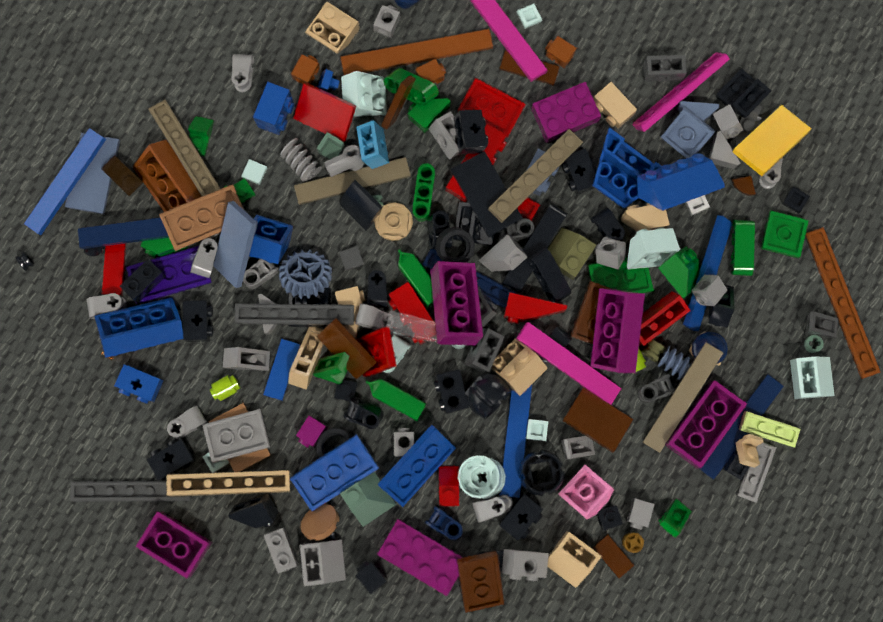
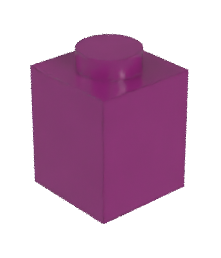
[296,416,327,448]

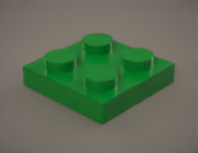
[761,211,809,258]

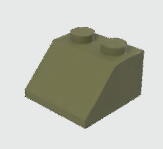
[548,228,596,280]

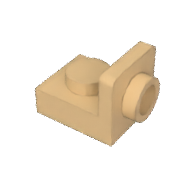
[735,434,763,468]

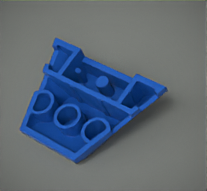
[593,127,661,209]

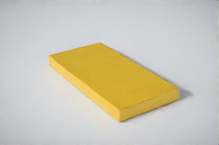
[733,105,811,176]

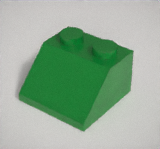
[658,246,699,298]

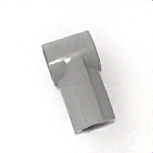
[324,145,364,177]

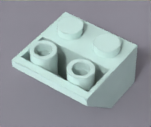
[341,71,387,116]
[790,357,835,399]

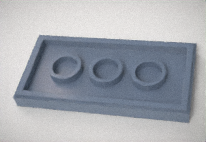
[65,133,120,214]
[213,201,257,288]

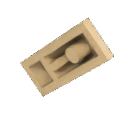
[335,286,366,339]
[288,327,324,390]

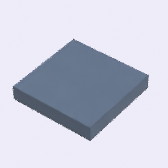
[661,107,716,158]

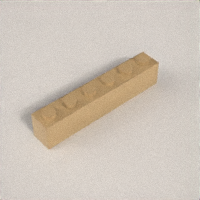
[167,470,290,497]

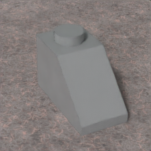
[479,234,527,272]
[223,347,270,371]

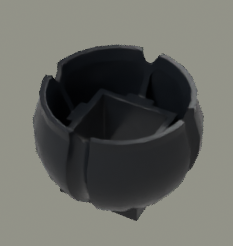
[465,373,512,420]
[519,450,565,496]

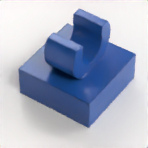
[317,69,340,91]

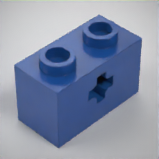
[114,364,164,404]

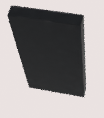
[451,151,523,238]

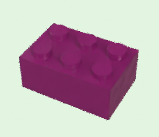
[531,82,601,144]
[135,511,212,578]

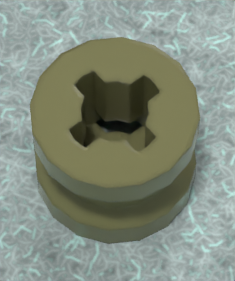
[641,340,666,363]

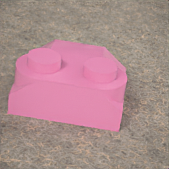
[559,465,614,519]

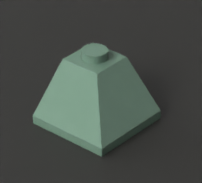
[340,472,396,527]

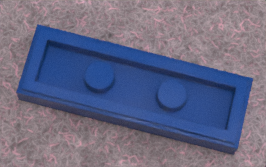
[263,339,301,401]

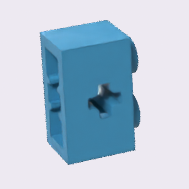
[356,120,389,169]

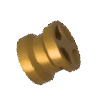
[622,532,644,553]

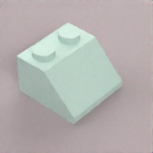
[627,227,680,269]

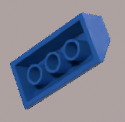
[637,154,725,211]
[94,298,183,358]

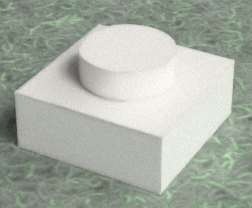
[685,195,710,216]

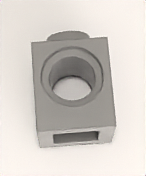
[373,5,400,38]
[713,105,743,139]
[594,237,626,269]
[691,275,727,306]
[394,428,414,457]
[626,498,654,530]

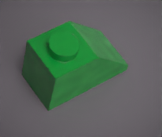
[408,98,451,133]
[141,238,188,258]

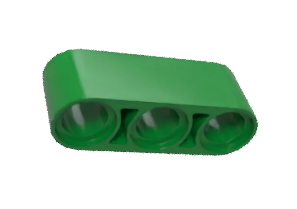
[384,68,439,106]
[412,164,435,222]
[731,220,755,276]

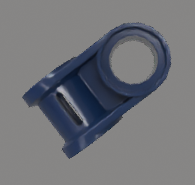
[424,506,463,539]

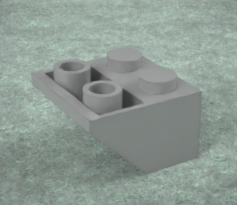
[300,540,346,586]

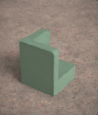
[317,132,345,160]

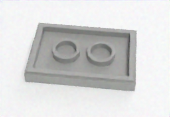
[202,409,271,463]

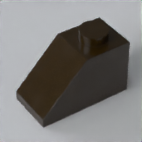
[101,155,143,196]

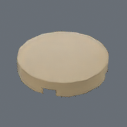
[374,202,413,241]

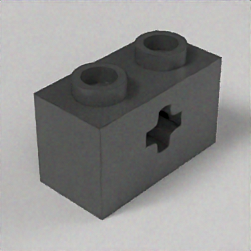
[643,55,687,82]
[464,328,504,373]

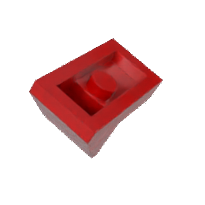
[439,466,459,506]

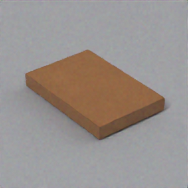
[208,403,271,472]

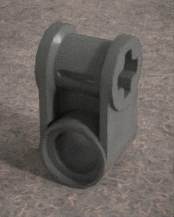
[499,219,534,241]
[637,374,676,403]

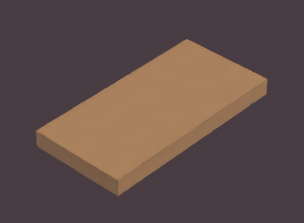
[159,184,244,251]

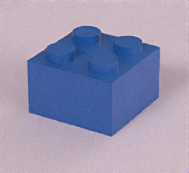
[253,82,295,135]
[249,214,293,264]

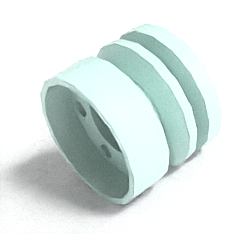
[458,455,506,499]

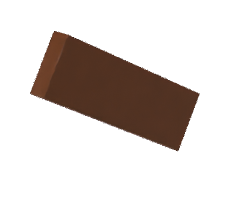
[500,50,560,86]
[381,75,416,130]

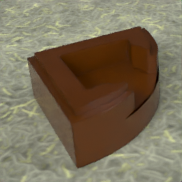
[732,176,756,196]

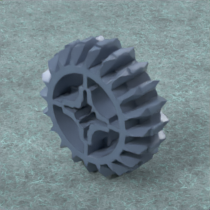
[279,249,332,299]

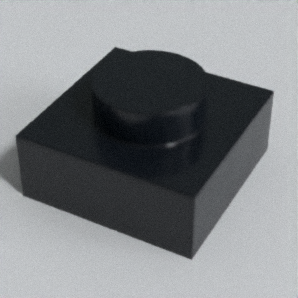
[782,186,810,214]
[334,380,357,401]
[723,452,750,480]

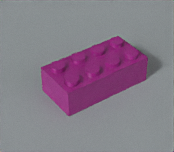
[430,261,483,345]
[591,288,645,373]
[665,380,747,469]
[377,519,463,596]

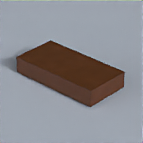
[592,535,634,579]

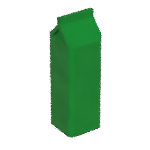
[398,249,433,308]
[366,379,426,422]

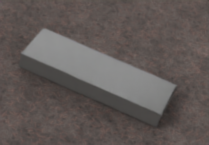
[737,442,777,503]

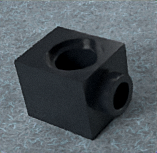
[596,505,623,531]

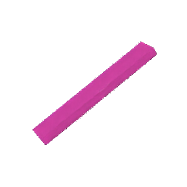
[470,0,547,82]
[633,52,730,132]
[516,322,621,405]

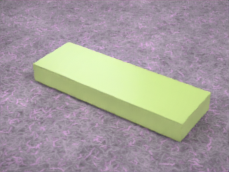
[739,411,800,448]

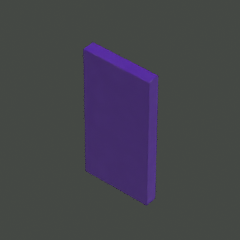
[126,246,212,304]

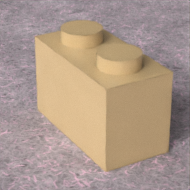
[593,82,637,129]

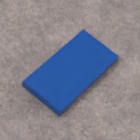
[377,425,456,507]
[290,434,379,511]

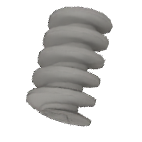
[281,138,322,181]

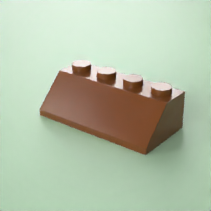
[133,140,202,212]

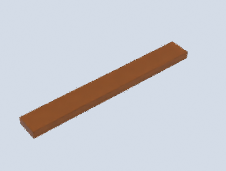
[341,29,493,76]
[805,227,881,379]

